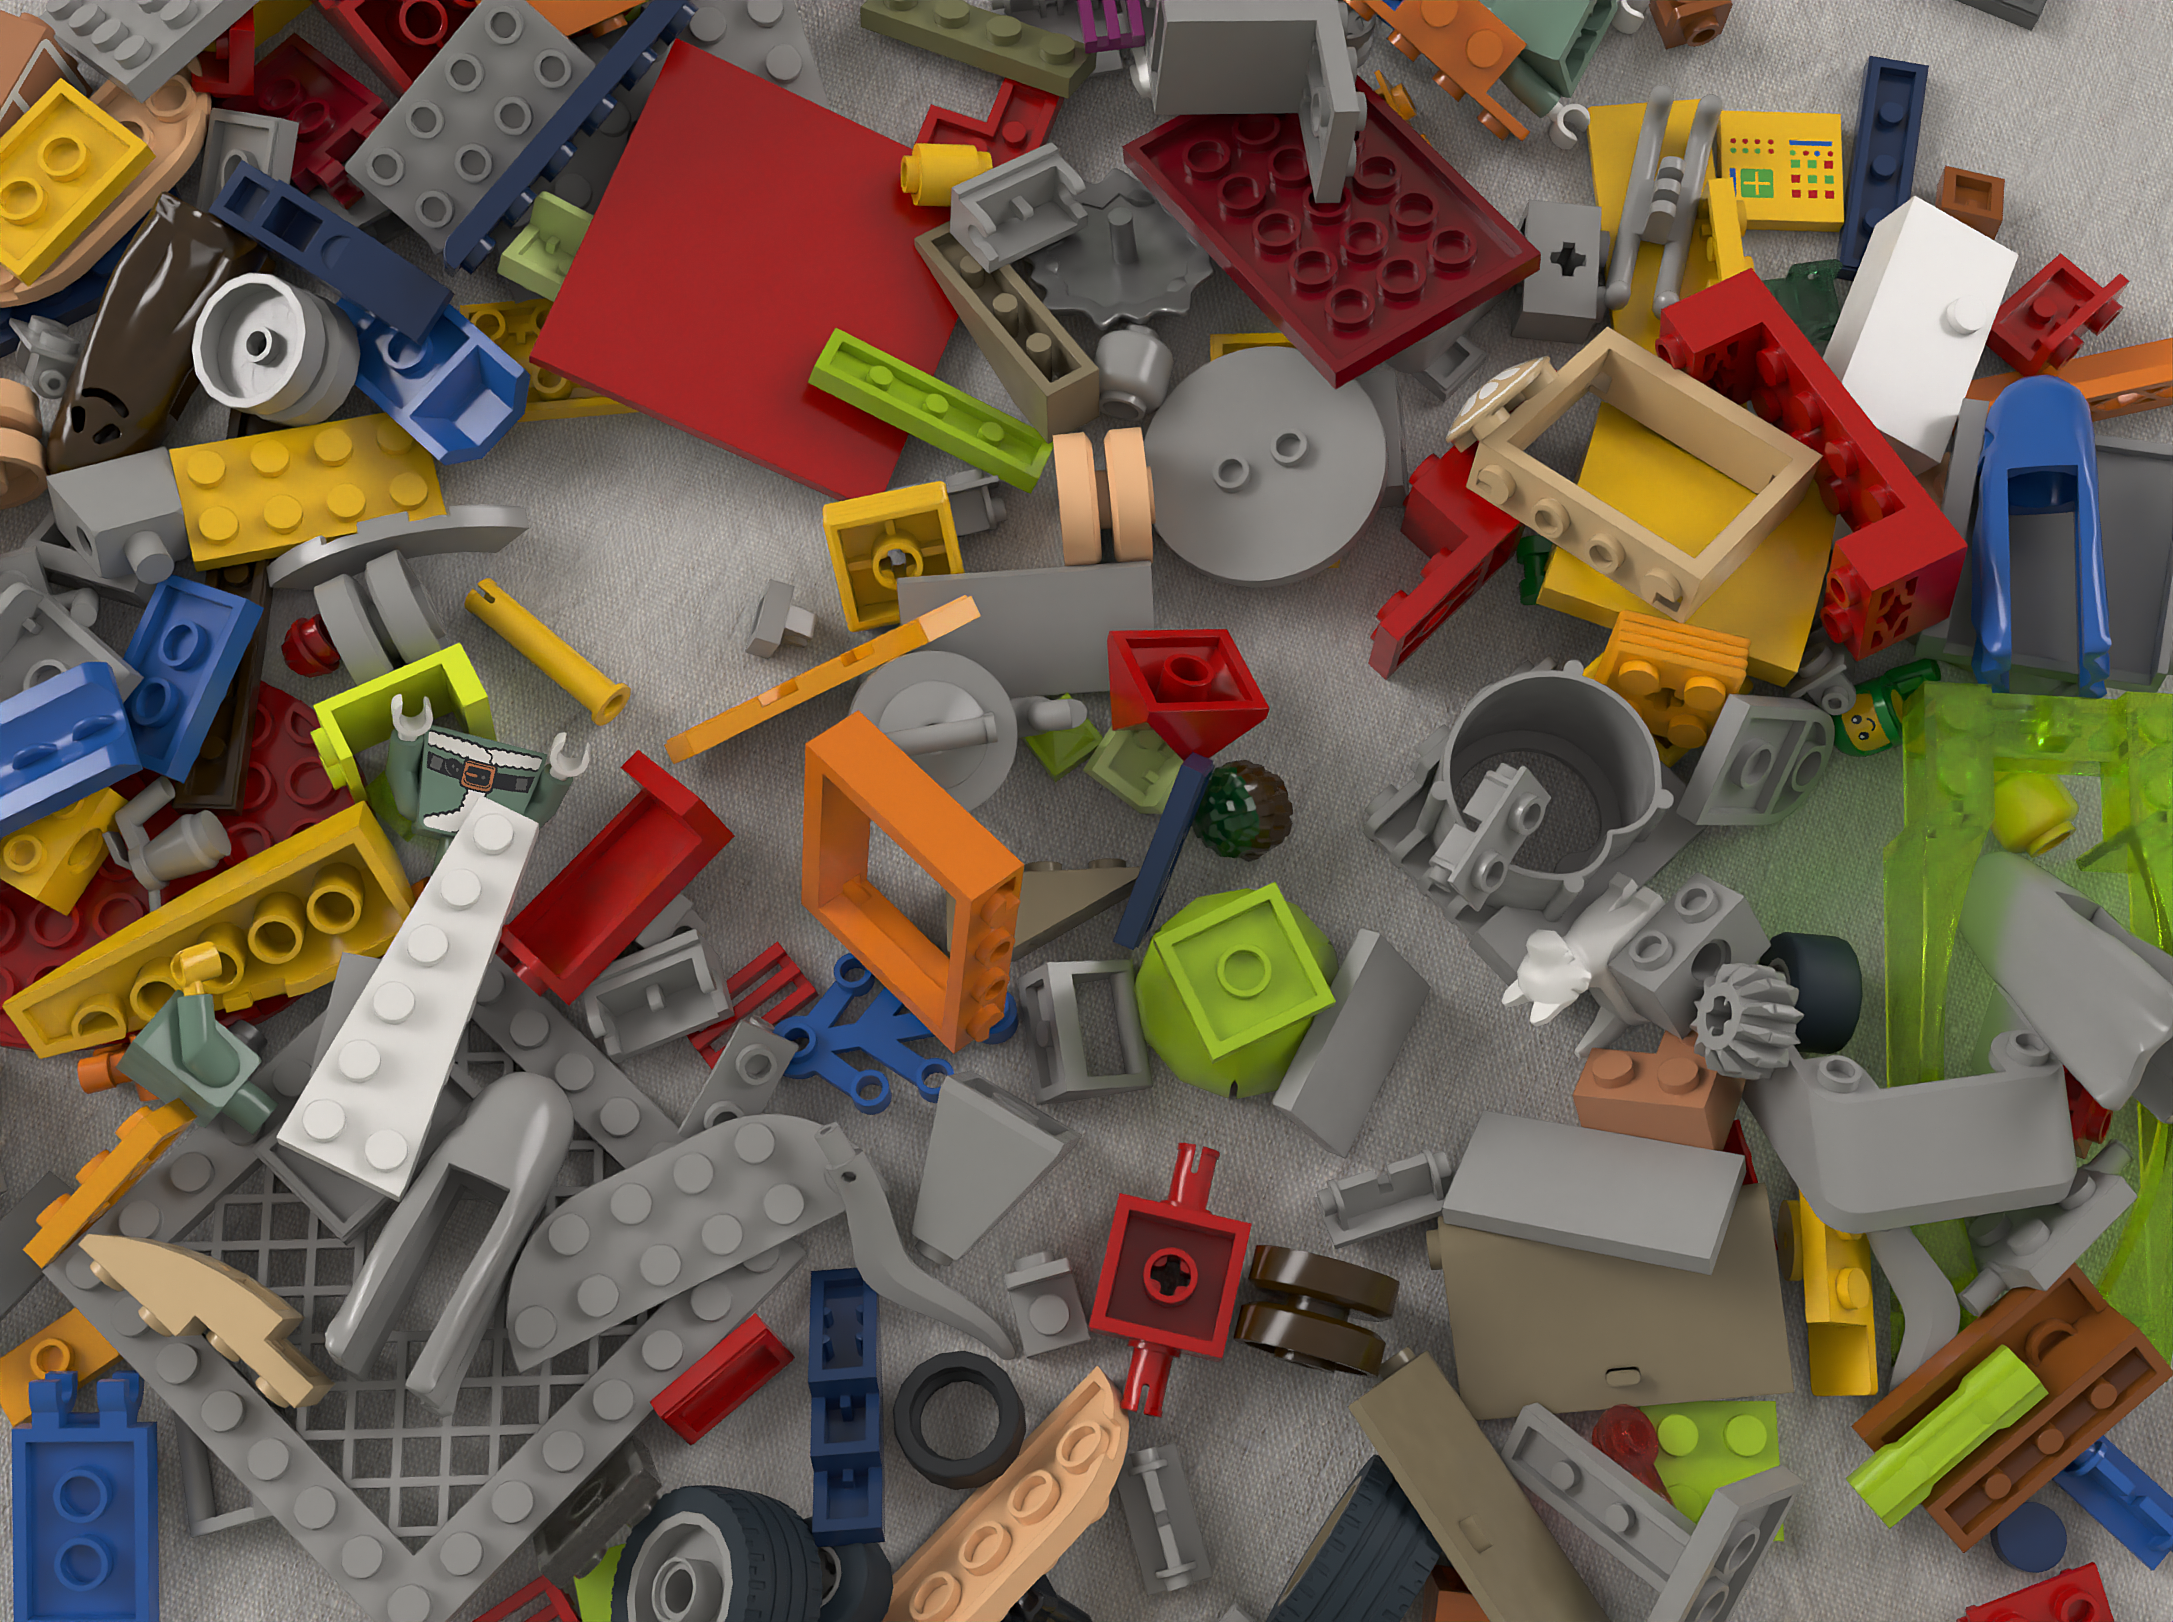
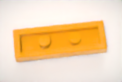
[23,1097,198,1268]

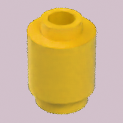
[901,143,993,207]

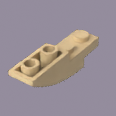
[78,1234,335,1408]

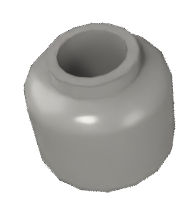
[1093,325,1174,422]

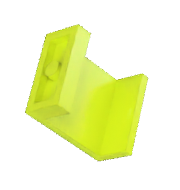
[310,643,497,804]

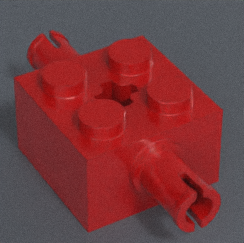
[1089,1143,1252,1418]

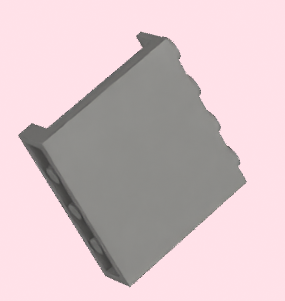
[1914,398,2173,695]

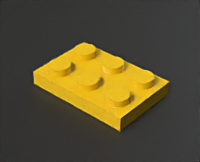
[0,78,156,287]

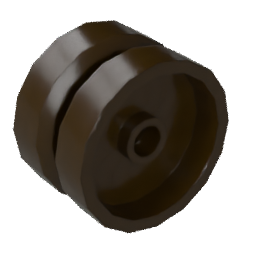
[1233,1245,1400,1378]

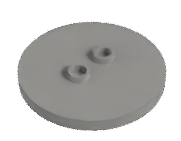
[1143,346,1389,588]

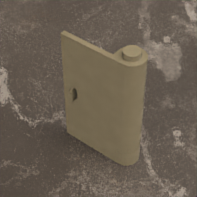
[1426,1182,1795,1421]
[1347,1345,1611,1622]

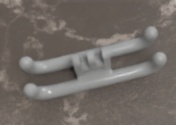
[1604,84,1722,320]

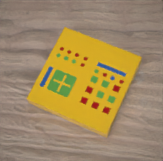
[1716,110,1844,232]

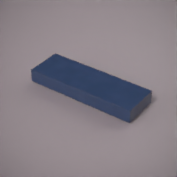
[1113,752,1215,950]

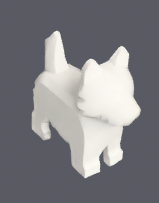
[1501,872,1666,1059]

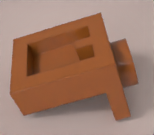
[1648,0,1733,50]
[1935,165,2005,240]

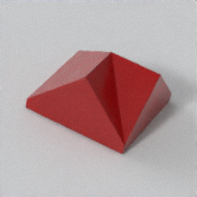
[1107,629,1270,761]

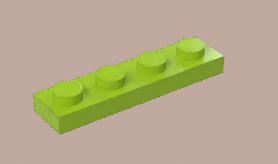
[808,328,1053,494]

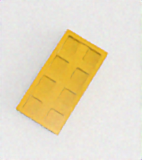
[169,412,447,572]

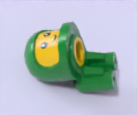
[1829,658,1954,757]

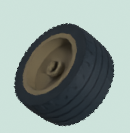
[1266,1454,1443,1622]

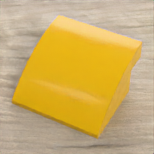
[1536,401,1837,687]

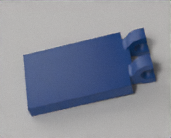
[12,1370,159,1622]

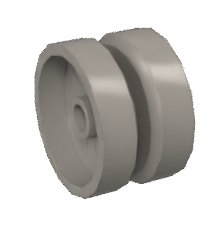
[192,273,360,427]
[314,550,451,686]

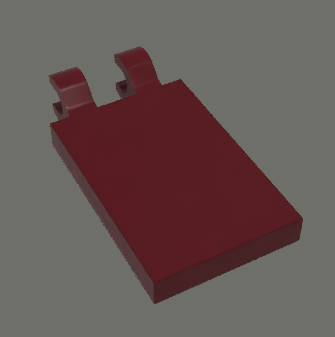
[211,32,390,210]

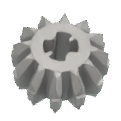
[1689,963,1804,1080]

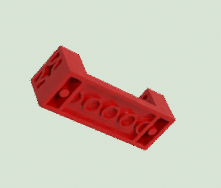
[1655,268,1968,662]

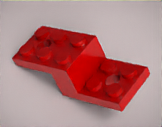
[1368,367,1557,680]

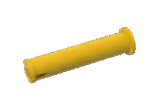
[464,578,631,726]

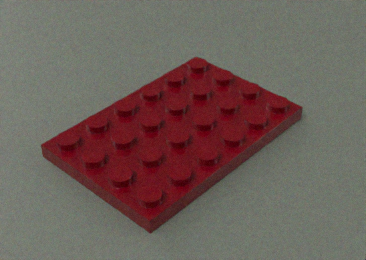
[1122,75,1541,390]

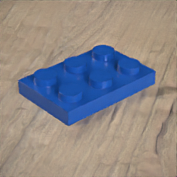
[123,574,264,783]

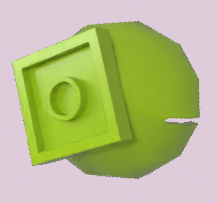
[1134,882,1339,1099]

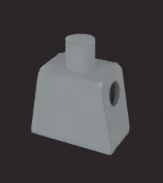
[46,447,190,584]

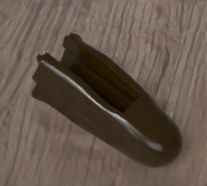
[46,191,278,475]

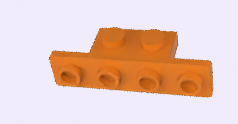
[1343,0,1530,142]

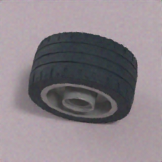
[611,1485,823,1622]

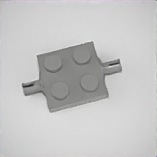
[1954,1139,2138,1317]

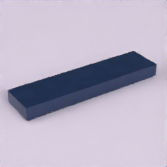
[1833,56,1929,281]

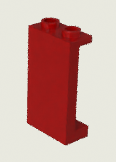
[495,750,735,1006]

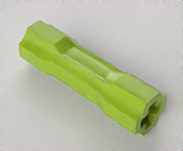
[1845,1344,2049,1529]

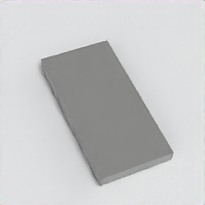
[897,560,1155,698]
[1441,1110,1746,1275]

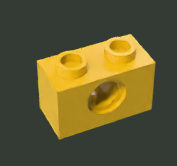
[0,787,129,916]

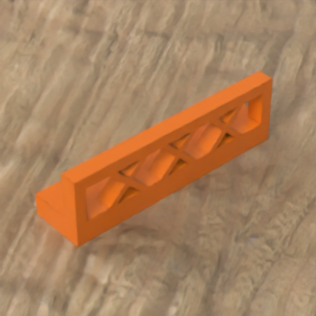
[1952,338,2173,437]

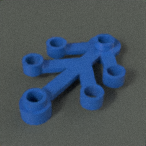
[772,953,1019,1115]

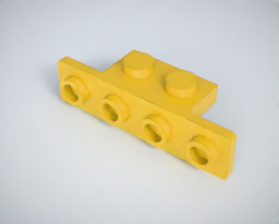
[1799,1189,1878,1397]

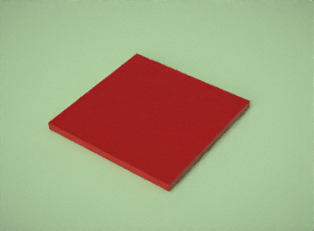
[529,38,959,501]

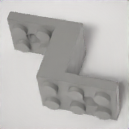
[1139,0,1367,203]

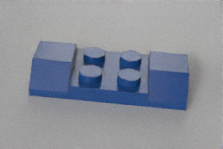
[336,236,530,466]

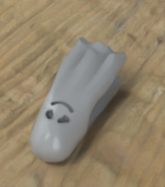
[1949,851,2173,1124]
[325,1071,574,1418]

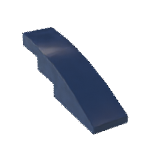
[808,1267,885,1547]

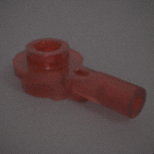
[1592,1404,1677,1509]

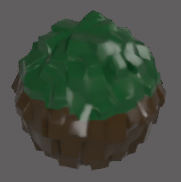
[1192,760,1293,862]

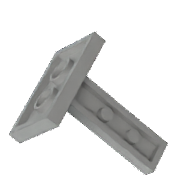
[1499,1402,1805,1622]

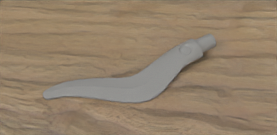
[814,1122,1016,1360]
[1866,1226,1960,1395]

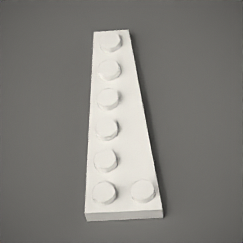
[276,795,539,1203]

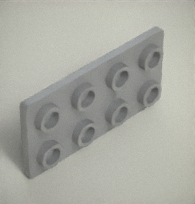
[345,0,596,250]

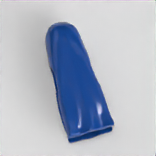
[1971,375,2112,702]

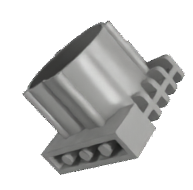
[1363,655,1709,986]

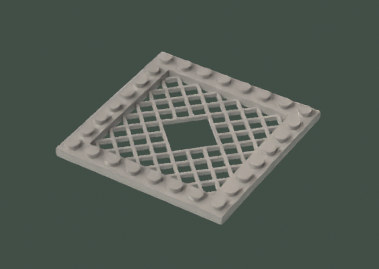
[42,954,808,1622]

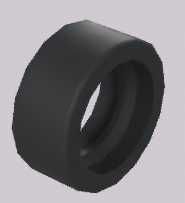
[893,1350,1026,1490]

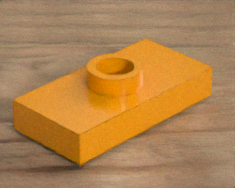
[0,1307,124,1427]

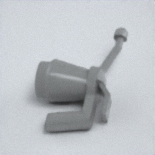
[102,775,231,913]

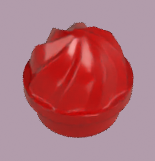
[281,614,342,678]

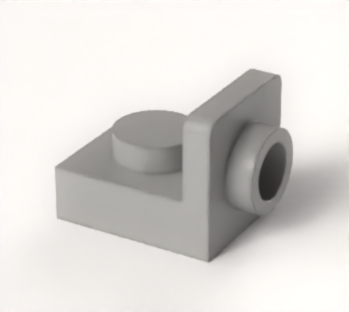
[1004,1250,1091,1358]

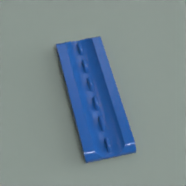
[0,662,143,838]

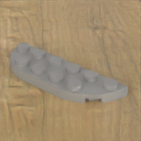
[507,1114,889,1373]

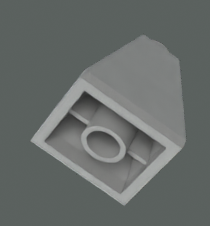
[911,1070,1082,1266]

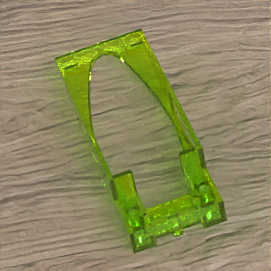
[1883,681,2173,1383]

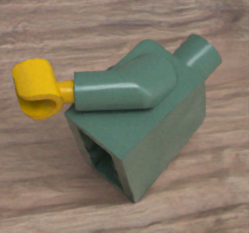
[115,941,279,1135]

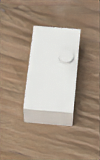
[1823,196,2018,477]

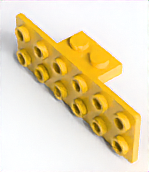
[1586,99,1755,410]

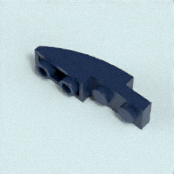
[208,160,455,346]

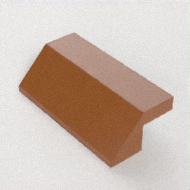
[1851,1262,2173,1553]

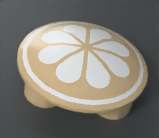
[1445,356,1559,452]

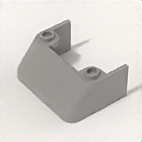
[1742,985,2077,1234]

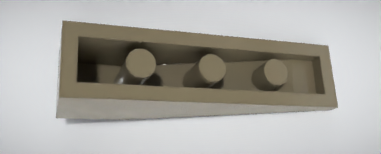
[914,221,1099,444]

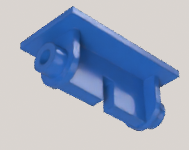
[2051,1435,2173,1571]

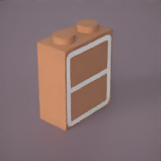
[0,10,93,138]

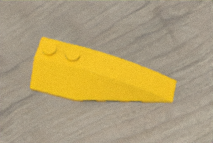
[2,800,416,1059]

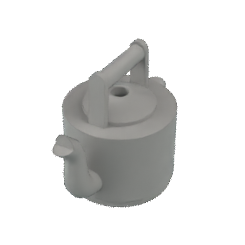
[848,650,1088,812]

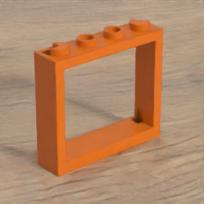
[801,710,1024,1054]

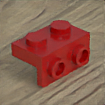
[1985,253,2130,377]

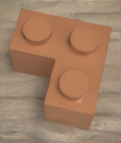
[1572,1030,1746,1152]

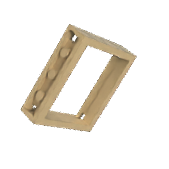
[1466,327,1823,624]

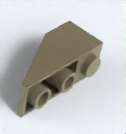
[945,858,1140,962]

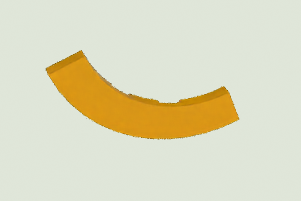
[664,595,981,764]

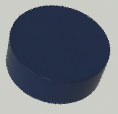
[1990,1502,2067,1573]

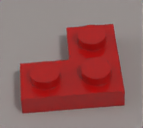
[913,77,1064,168]

